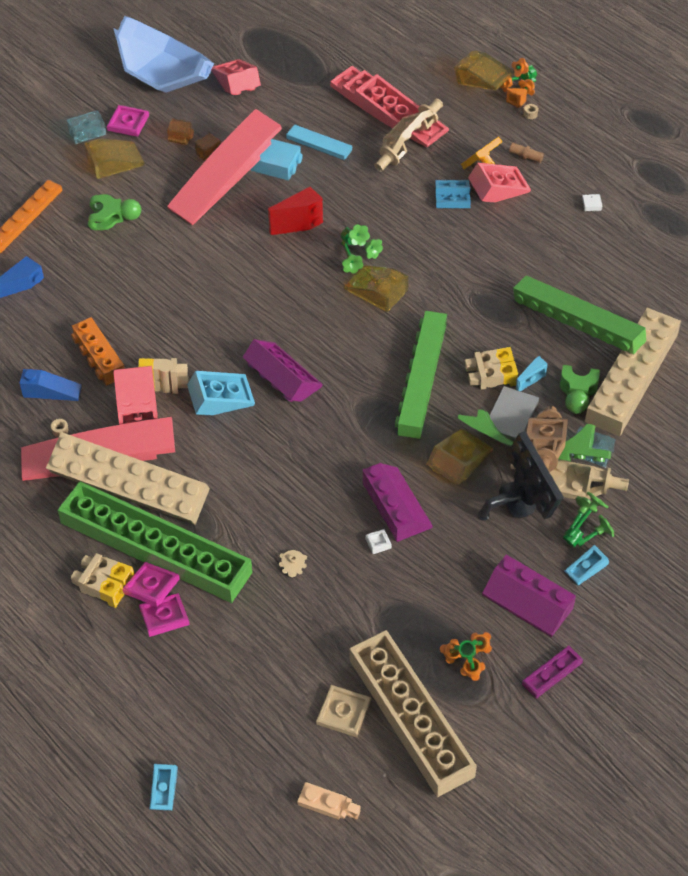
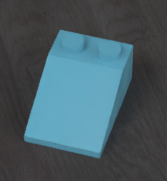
[187,371,255,415]

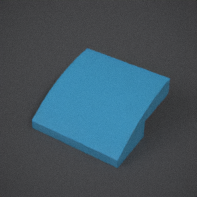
[435,180,471,208]

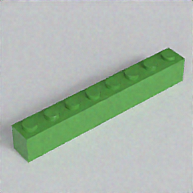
[513,275,646,355]
[395,311,447,439]

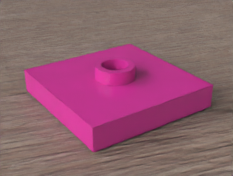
[107,105,149,137]
[122,562,180,607]
[139,593,190,637]

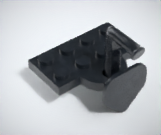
[478,431,564,521]

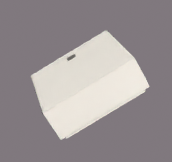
[582,194,602,211]
[365,529,391,554]

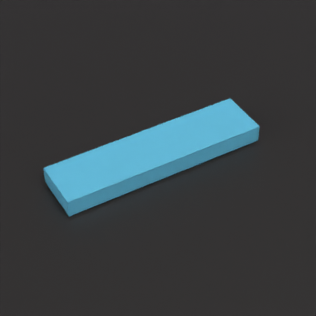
[287,125,352,160]

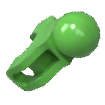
[88,194,141,230]
[560,365,600,414]

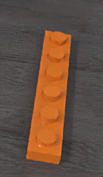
[0,180,62,254]

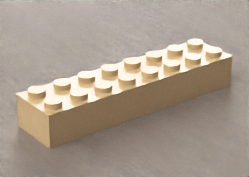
[585,308,681,436]
[46,432,210,525]
[350,630,477,797]

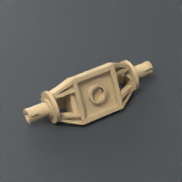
[374,98,443,172]
[510,459,629,499]

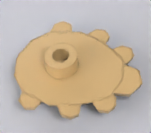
[279,550,307,578]

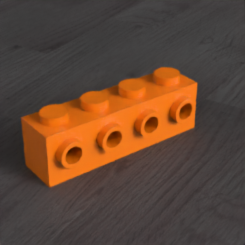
[71,317,125,386]

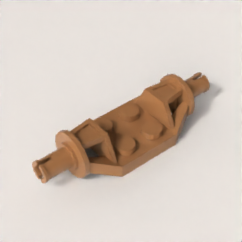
[527,406,568,472]

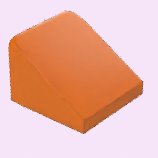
[506,88,527,108]

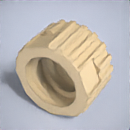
[523,104,538,119]
[51,419,69,437]

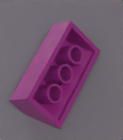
[243,339,323,402]
[363,463,433,542]
[482,554,576,637]

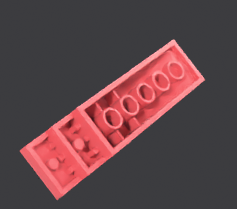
[330,66,449,147]
[167,109,281,226]
[21,417,175,481]

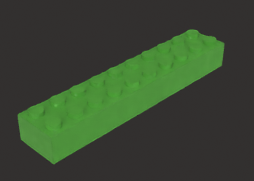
[58,481,252,603]

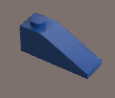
[0,256,44,298]
[19,369,82,401]

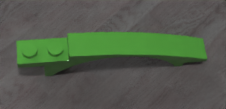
[458,409,611,462]

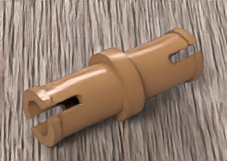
[509,142,544,163]

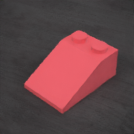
[211,59,261,95]
[468,163,531,202]

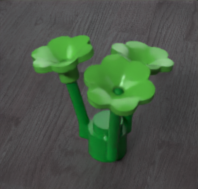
[340,224,383,273]
[563,491,614,547]

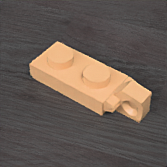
[297,782,360,820]

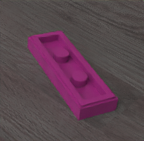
[522,645,583,699]

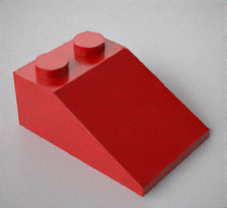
[268,187,323,235]

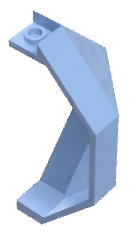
[114,16,214,92]

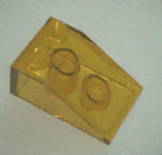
[454,50,514,90]
[84,138,145,179]
[344,265,409,312]
[426,429,493,485]

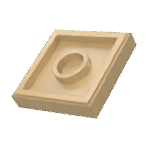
[316,685,371,737]

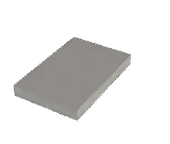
[490,386,539,441]

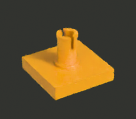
[461,137,502,169]

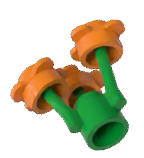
[497,58,537,96]
[440,632,492,681]

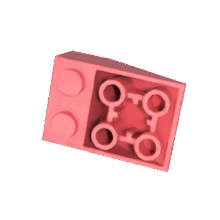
[114,366,158,425]

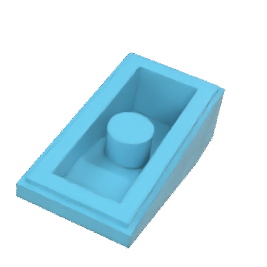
[516,356,547,391]
[564,545,609,585]
[150,764,178,811]

